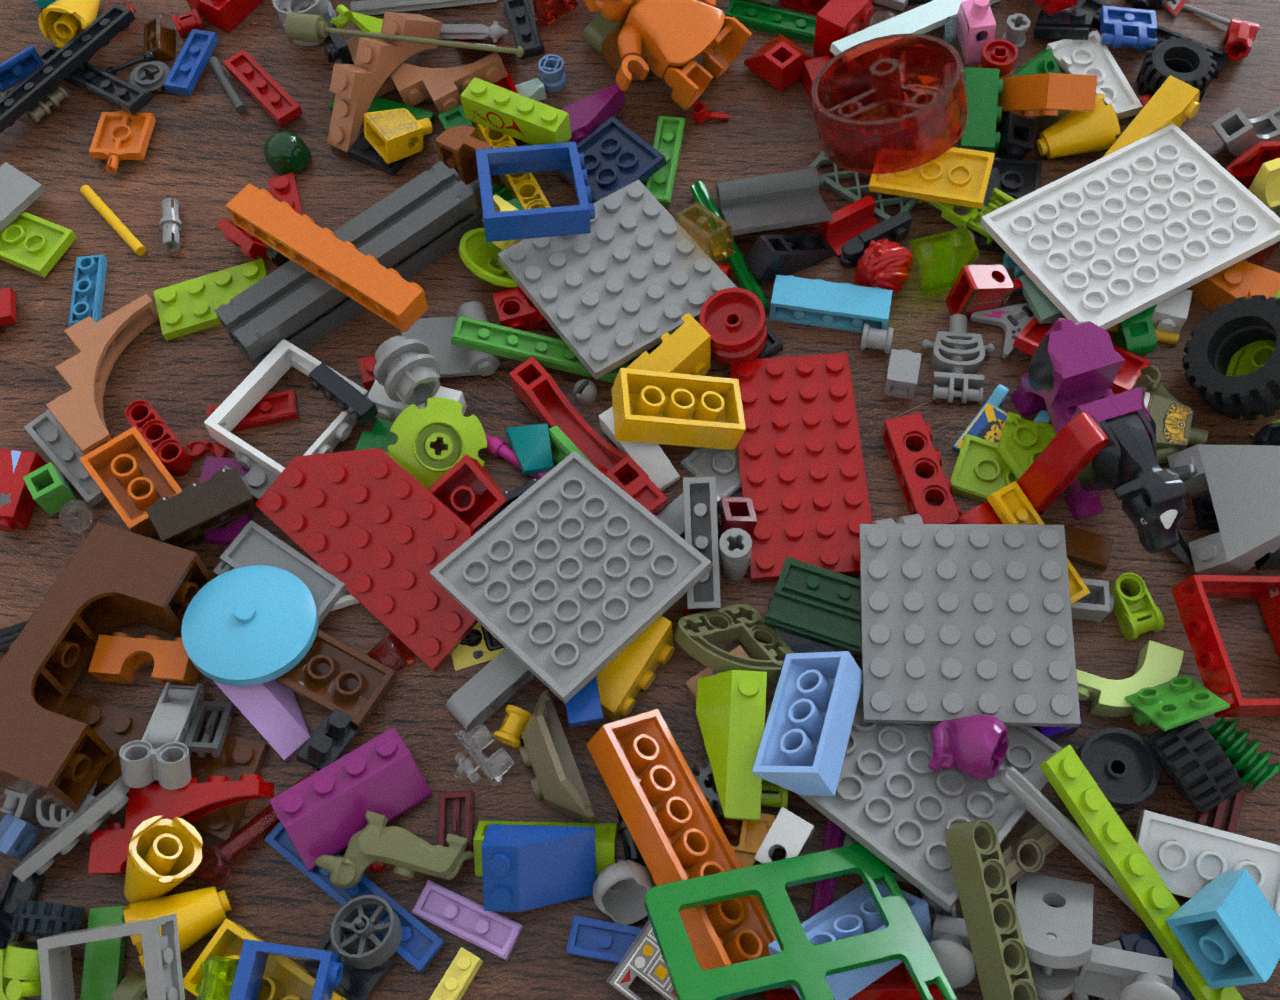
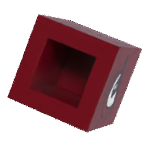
[717,497,757,542]

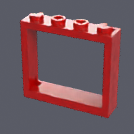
[1171,575,1280,718]

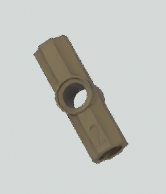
[1000,819,1061,886]

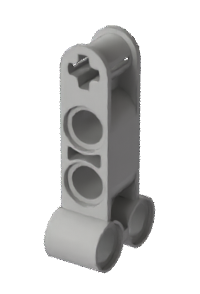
[119,681,204,790]

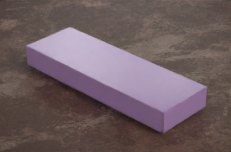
[411,880,523,961]

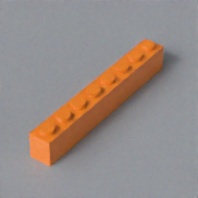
[225,183,428,333]

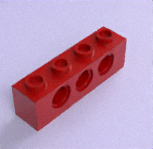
[881,412,963,524]

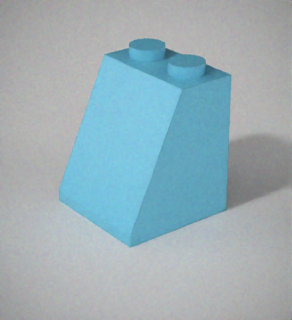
[1165,868,1280,989]

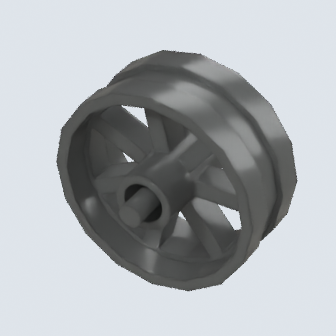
[330,895,403,969]

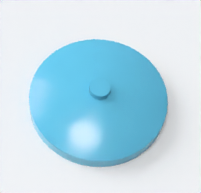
[181,565,318,686]

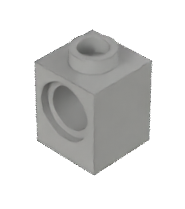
[883,349,922,400]

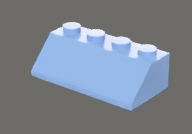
[752,651,863,796]
[768,881,932,1000]

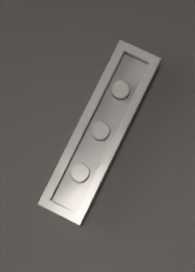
[24,409,105,507]
[12,775,131,882]

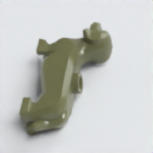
[314,811,474,889]

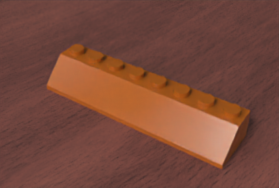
[586,709,776,1000]

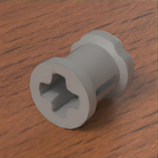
[1002,13,1031,50]
[860,323,894,354]

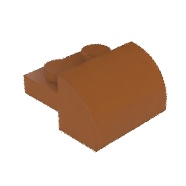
[435,126,501,186]

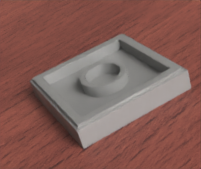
[680,446,741,497]

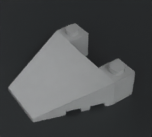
[1167,444,1280,575]

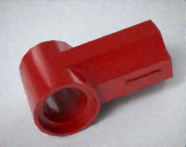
[1223,18,1260,61]

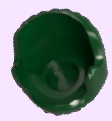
[263,130,311,175]

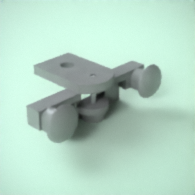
[928,872,1181,1000]

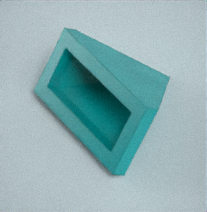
[506,424,554,475]

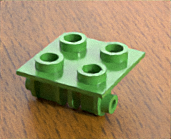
[1125,675,1230,731]

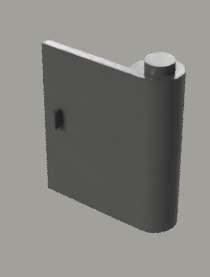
[716,166,832,236]

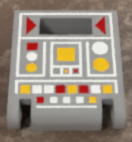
[606,920,677,1000]

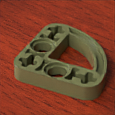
[674,604,794,682]

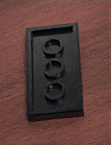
[977,157,1042,253]

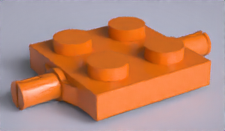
[89,110,156,174]

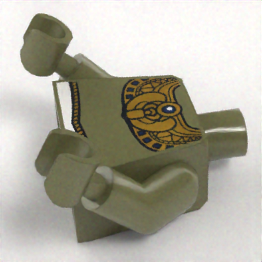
[1136,365,1208,464]

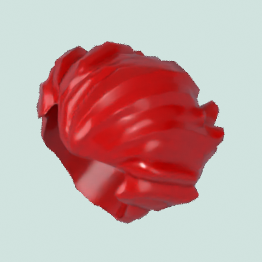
[854,238,914,295]

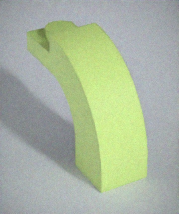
[1076,640,1184,717]

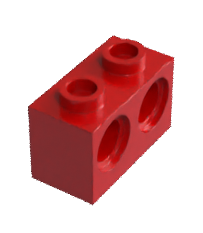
[492,287,551,331]

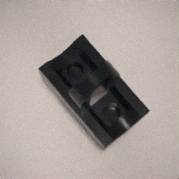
[296,709,360,771]

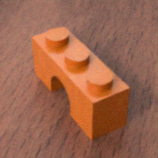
[88,632,200,688]

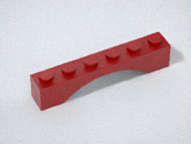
[509,356,649,493]

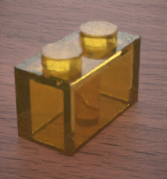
[674,202,735,264]

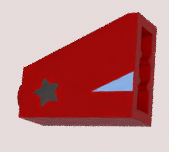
[0,449,47,532]

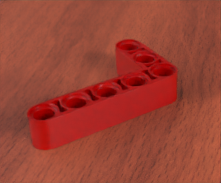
[954,412,1109,524]

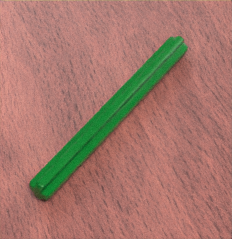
[690,181,770,311]

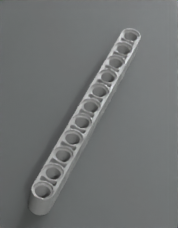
[446,490,724,732]

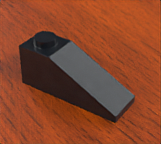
[744,233,835,281]

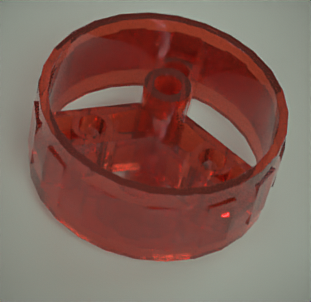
[811,33,969,174]

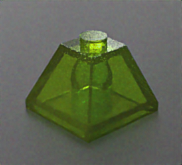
[909,227,979,295]

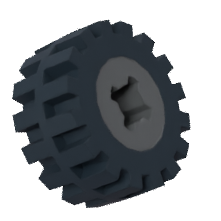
[10,901,85,937]

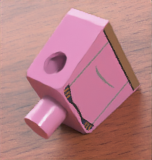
[953,0,996,65]

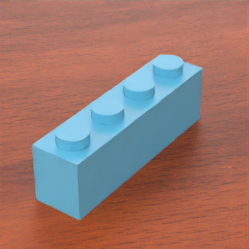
[770,274,893,333]

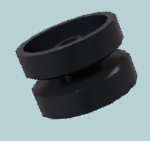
[1075,727,1160,815]

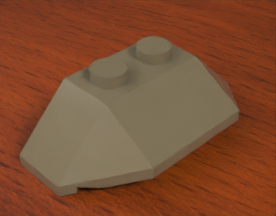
[519,690,598,823]

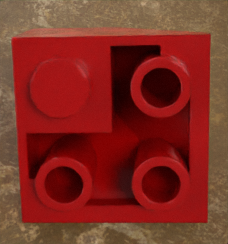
[744,34,814,92]

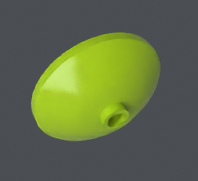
[459,228,519,288]

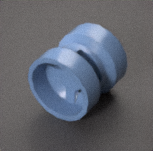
[538,54,567,92]

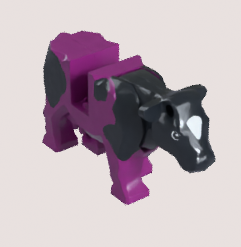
[1010,318,1198,553]

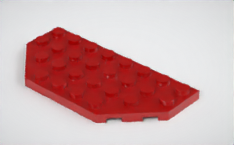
[255,448,478,670]

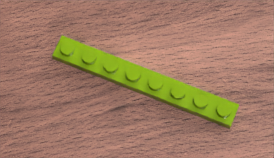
[1038,744,1244,1000]

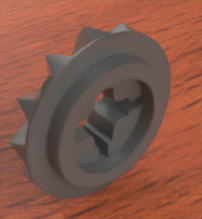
[129,60,170,95]

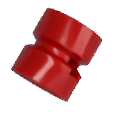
[978,39,1018,80]

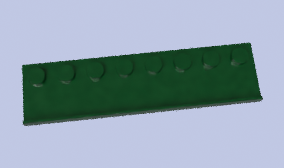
[764,557,862,657]

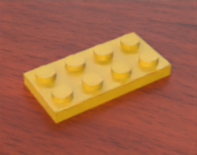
[869,136,995,209]

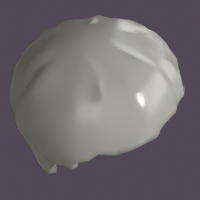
[593,860,653,925]

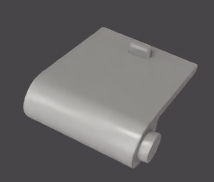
[399,301,500,378]

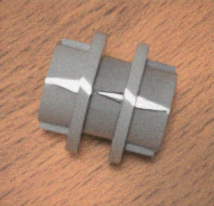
[373,336,441,406]

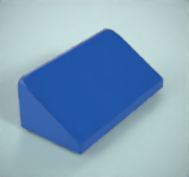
[0,45,43,93]

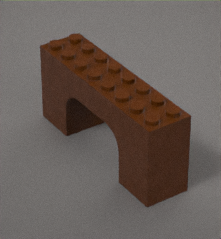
[0,522,213,813]

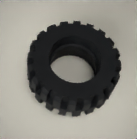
[1182,295,1280,420]

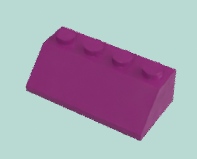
[269,727,432,872]

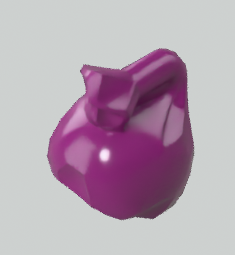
[928,714,1009,780]

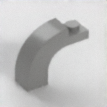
[1212,105,1280,156]

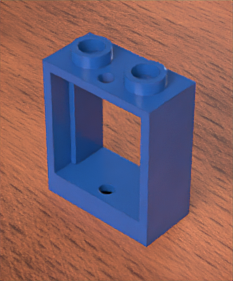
[229,939,343,1000]

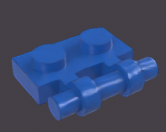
[1099,5,1157,51]

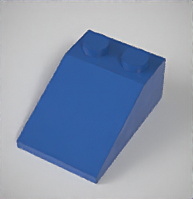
[481,824,596,912]

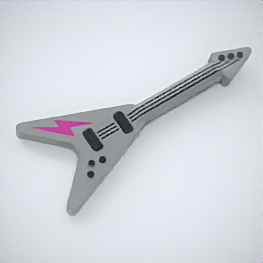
[970,303,1035,359]

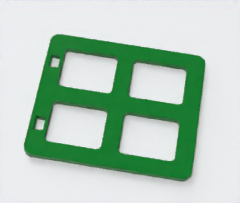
[644,843,958,1000]

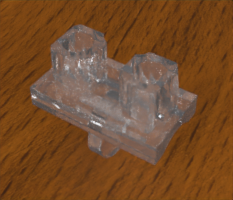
[453,723,514,789]

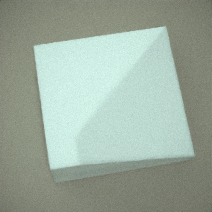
[515,78,546,101]

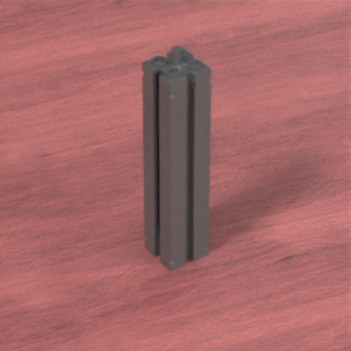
[214,161,483,368]

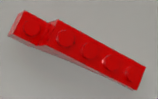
[88,774,274,875]

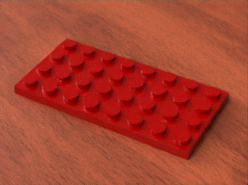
[729,353,872,583]

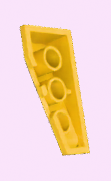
[1102,75,1200,158]

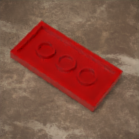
[1013,317,1151,395]

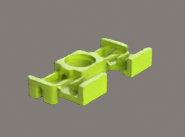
[918,188,1016,244]

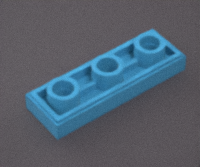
[68,254,108,327]

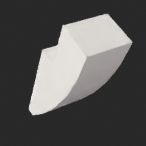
[599,406,680,491]

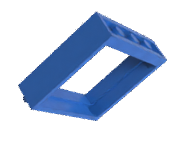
[476,142,595,242]

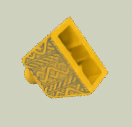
[364,108,433,164]

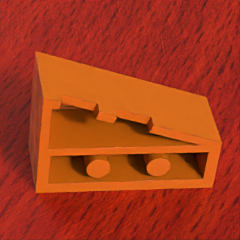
[1187,260,1280,312]

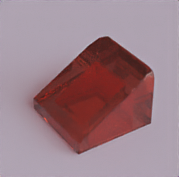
[367,633,416,673]

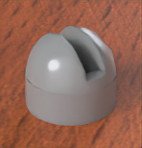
[573,379,598,405]

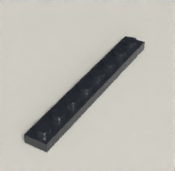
[0,3,136,133]

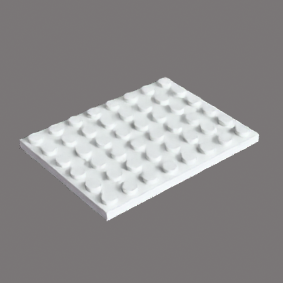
[980,123,1280,330]

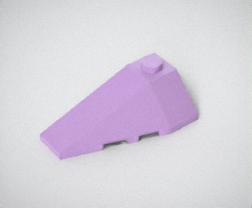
[213,680,311,762]

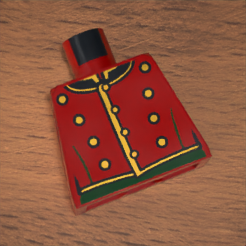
[945,265,1022,321]

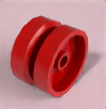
[699,287,768,365]

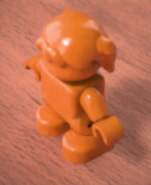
[583,0,752,111]

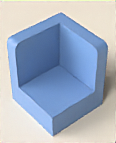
[0,813,43,861]

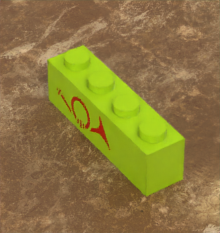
[460,77,572,145]

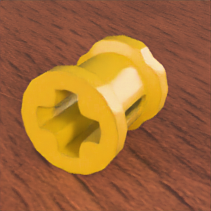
[493,705,531,749]

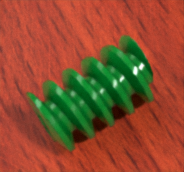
[1207,717,1280,793]

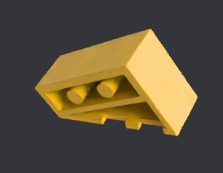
[627,312,711,376]
[596,615,675,722]

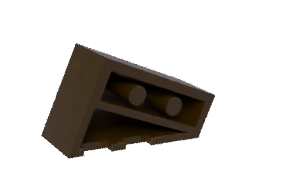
[145,467,256,549]

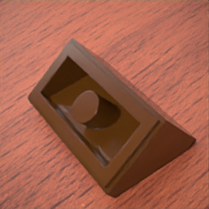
[143,13,176,62]

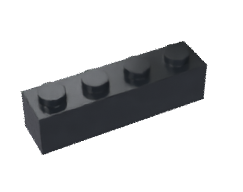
[309,362,378,426]

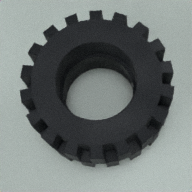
[1136,37,1216,101]
[1147,720,1243,813]

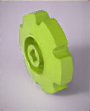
[387,397,487,489]

